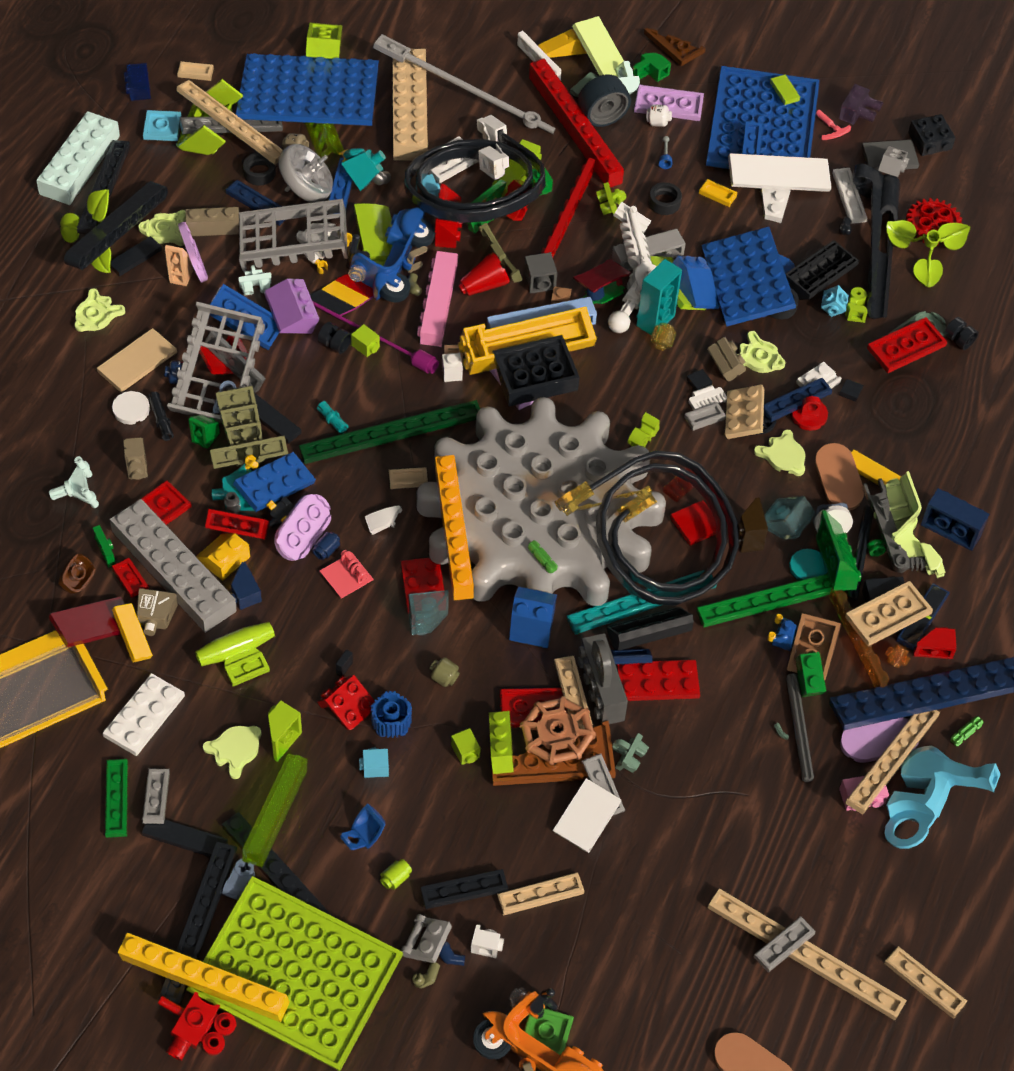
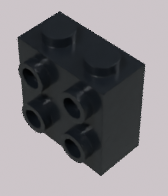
[908,114,956,156]

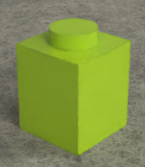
[351,324,380,357]
[451,728,480,765]

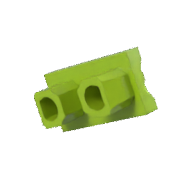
[596,182,626,217]

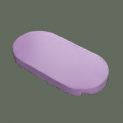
[178,222,208,283]
[275,494,331,561]
[840,717,919,763]

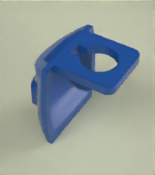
[340,804,385,850]

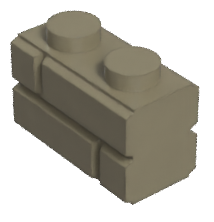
[707,337,746,381]
[124,437,148,480]

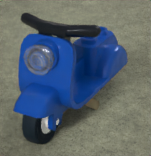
[346,207,435,303]

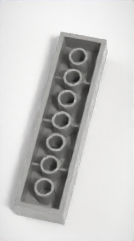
[110,499,237,633]

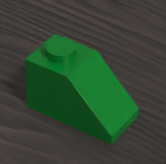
[189,415,220,449]

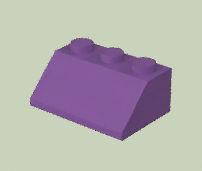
[264,279,319,334]

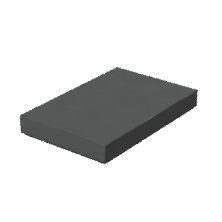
[862,140,919,170]

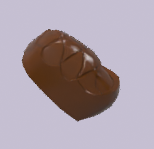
[58,554,96,594]

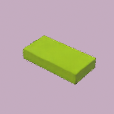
[770,74,800,105]

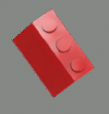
[435,184,462,248]

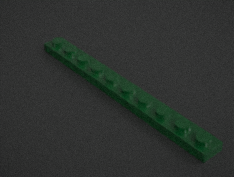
[299,400,480,464]

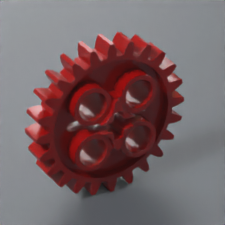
[906,198,963,245]

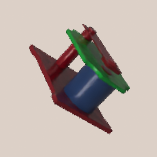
[573,259,631,304]

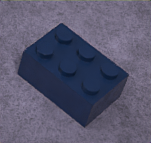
[921,488,990,551]

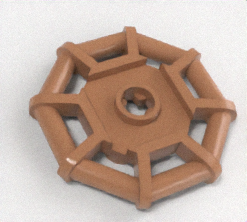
[520,696,596,765]

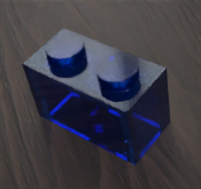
[124,63,151,101]

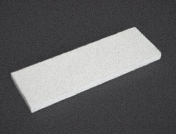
[728,154,831,192]

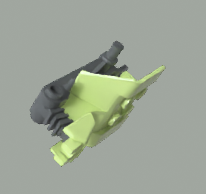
[862,471,946,578]

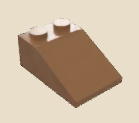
[787,613,841,681]

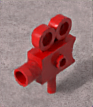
[158,991,236,1061]

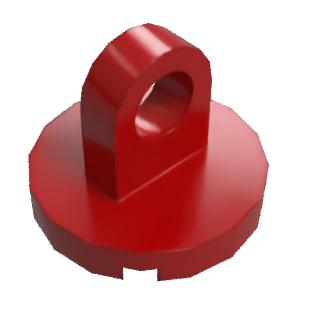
[791,396,828,431]

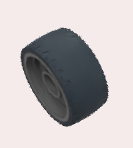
[578,74,631,127]

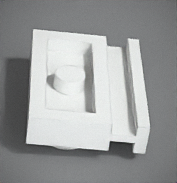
[796,362,842,389]

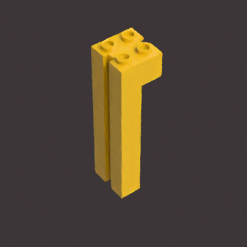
[458,307,597,375]

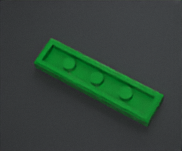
[105,759,128,838]

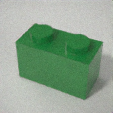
[795,652,826,697]

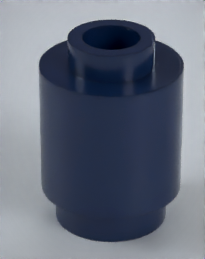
[312,532,340,560]

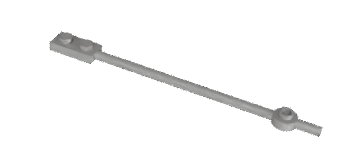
[373,34,556,134]

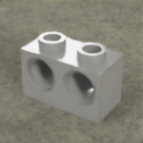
[878,146,909,177]

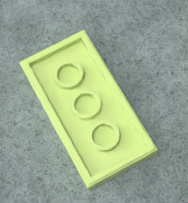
[572,16,624,77]

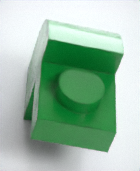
[633,53,671,82]

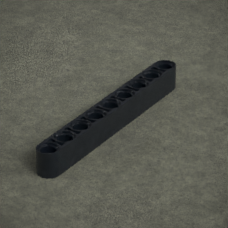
[64,181,168,270]

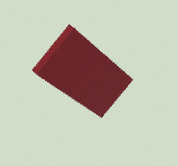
[49,597,125,648]

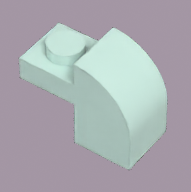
[615,61,640,95]

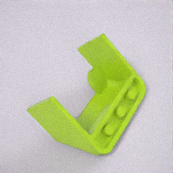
[176,79,243,155]

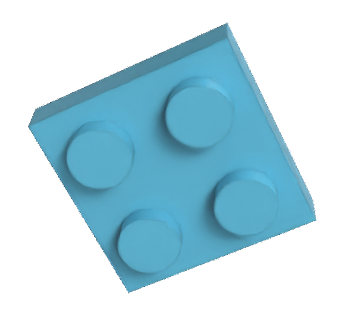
[143,110,181,141]

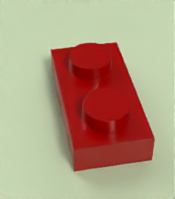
[112,558,149,598]

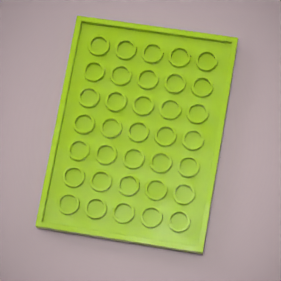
[187,876,403,1071]

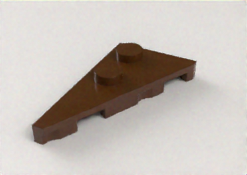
[644,28,705,66]

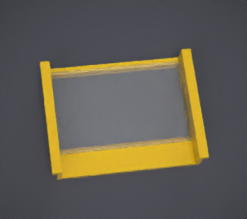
[0,630,108,748]

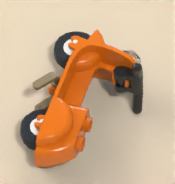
[473,987,604,1071]

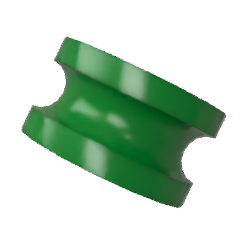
[867,539,886,557]

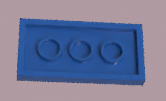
[210,284,279,350]
[233,452,316,512]

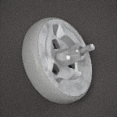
[278,144,333,203]

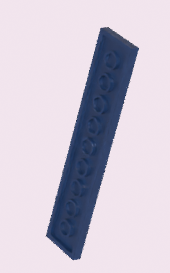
[829,657,1014,730]

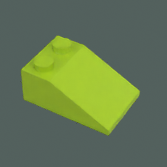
[306,23,342,59]

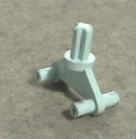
[49,456,99,508]

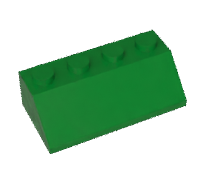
[816,510,861,590]

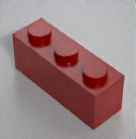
[205,509,269,540]

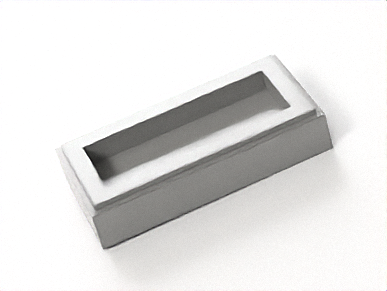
[684,402,726,431]

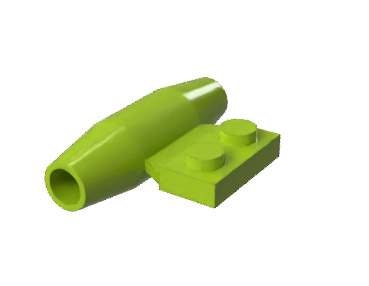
[195,622,275,686]

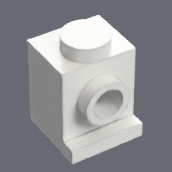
[471,925,504,958]

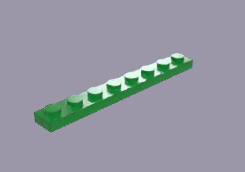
[697,574,846,628]

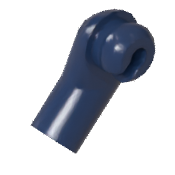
[439,941,465,966]

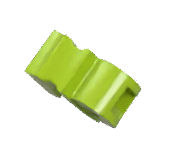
[845,287,867,323]
[628,412,660,447]

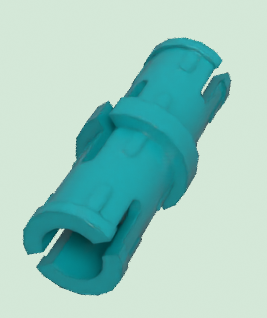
[317,401,349,434]

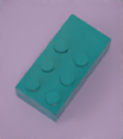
[637,259,682,337]

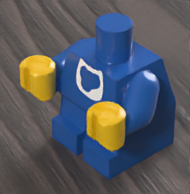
[768,614,798,651]

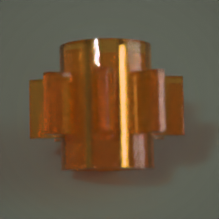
[885,644,911,668]

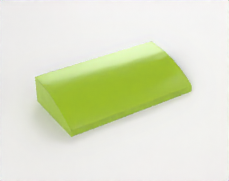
[354,204,393,262]

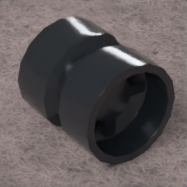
[944,317,979,350]
[318,322,351,354]

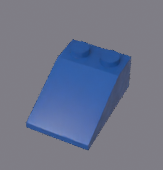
[673,256,720,309]
[509,587,557,648]

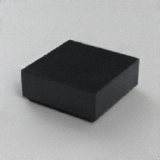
[687,369,712,391]
[839,379,864,402]
[336,650,353,677]

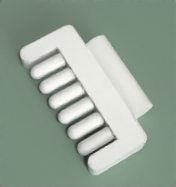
[689,385,727,410]

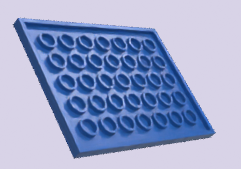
[236,53,379,126]
[706,66,819,169]

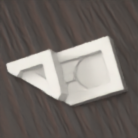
[365,506,402,535]

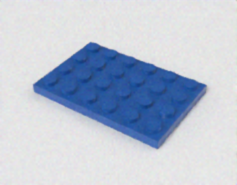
[702,227,796,327]

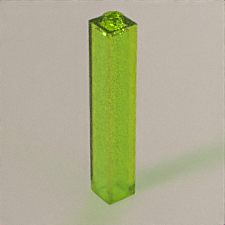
[243,753,307,867]

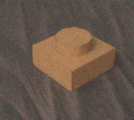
[551,287,571,304]

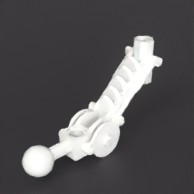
[608,202,657,333]

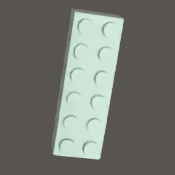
[36,111,120,205]

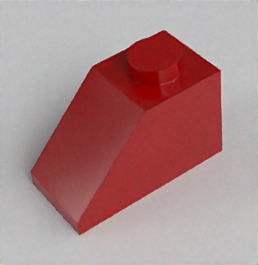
[913,627,956,659]

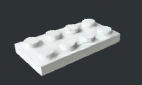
[103,673,185,756]

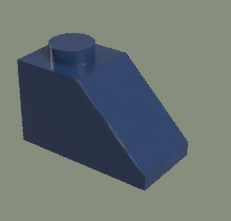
[230,561,262,610]

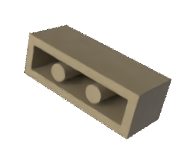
[186,207,239,236]

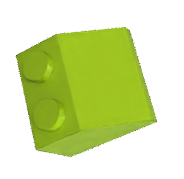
[268,701,302,762]

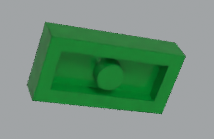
[93,525,115,568]

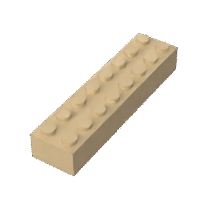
[393,49,428,160]

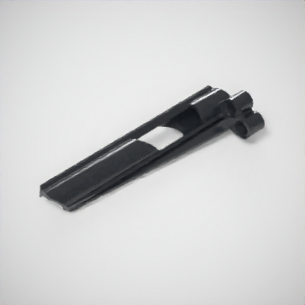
[853,164,900,319]

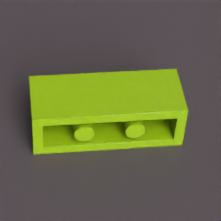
[489,711,514,774]

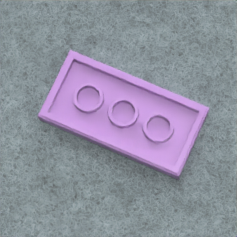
[634,85,704,121]

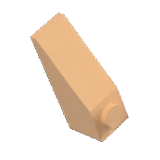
[165,245,193,286]

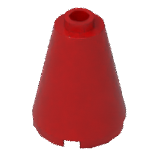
[458,252,510,296]

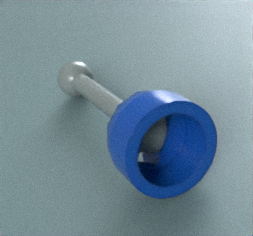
[659,136,673,169]

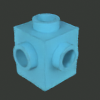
[821,285,849,317]

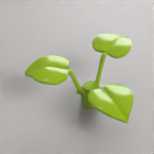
[60,189,111,273]
[886,220,970,287]

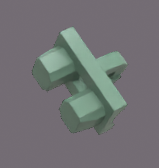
[612,733,649,773]

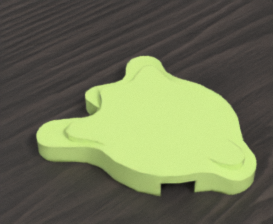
[138,210,186,246]
[75,289,125,332]
[739,331,785,373]
[754,430,805,476]
[203,726,261,779]

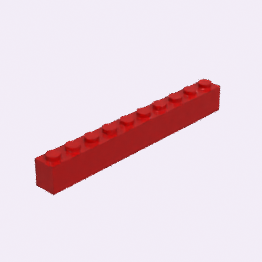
[529,58,624,188]

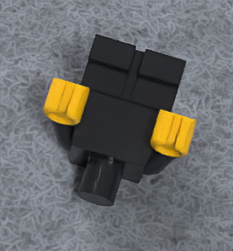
[267,496,294,528]

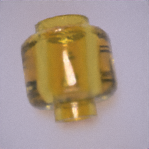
[651,323,676,351]

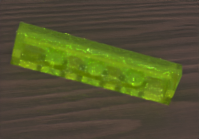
[305,122,344,158]

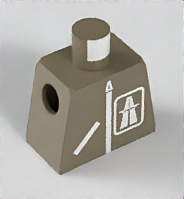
[137,589,178,636]

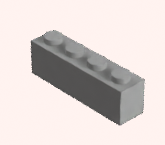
[612,229,686,271]

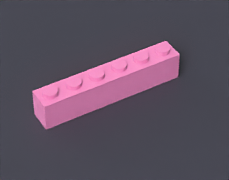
[417,251,458,347]

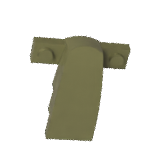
[210,386,288,469]

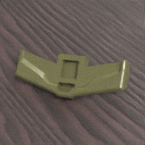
[479,223,522,283]

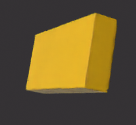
[699,179,738,207]

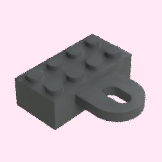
[577,633,628,725]

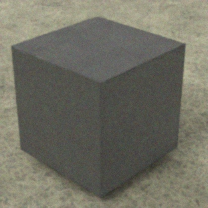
[524,252,557,293]

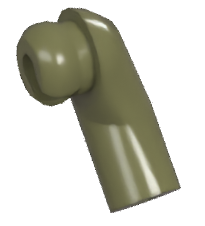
[408,273,422,296]
[412,962,440,989]

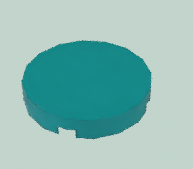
[789,549,827,581]

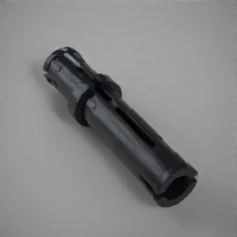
[148,392,174,441]

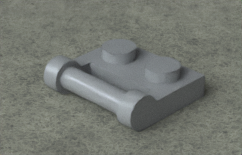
[400,914,452,963]

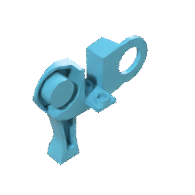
[884,745,1000,849]

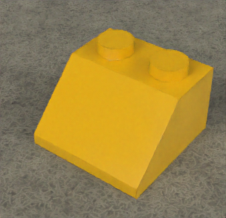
[196,533,250,581]

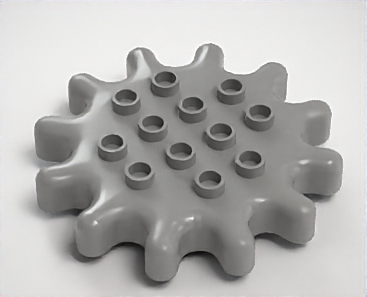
[416,397,666,606]

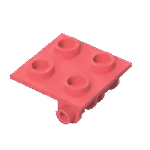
[320,550,374,599]

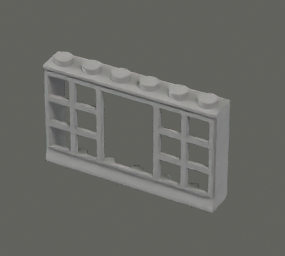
[239,199,348,272]
[167,302,265,423]

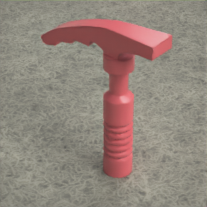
[815,110,851,140]

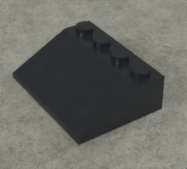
[492,335,580,407]

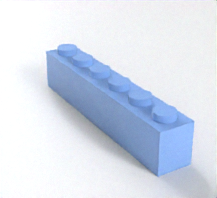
[487,297,597,329]

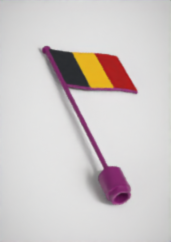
[310,273,439,374]

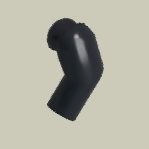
[839,217,852,235]

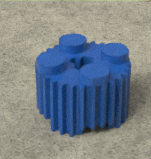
[371,691,412,738]

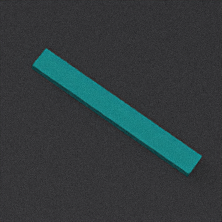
[567,570,716,635]

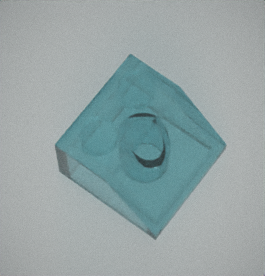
[765,496,816,539]
[409,590,449,635]

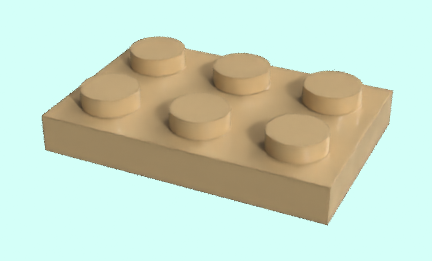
[725,385,764,439]

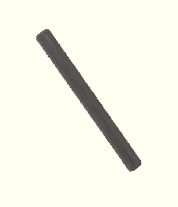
[786,673,814,782]

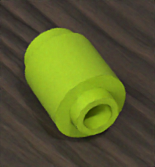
[380,859,412,890]

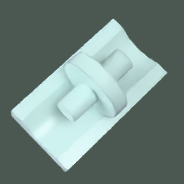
[239,265,271,296]

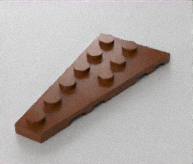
[491,720,616,786]

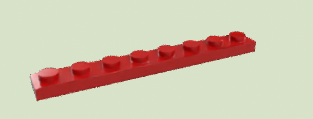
[541,158,596,258]

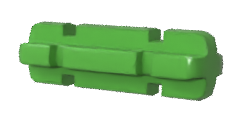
[528,540,558,574]
[950,716,983,746]

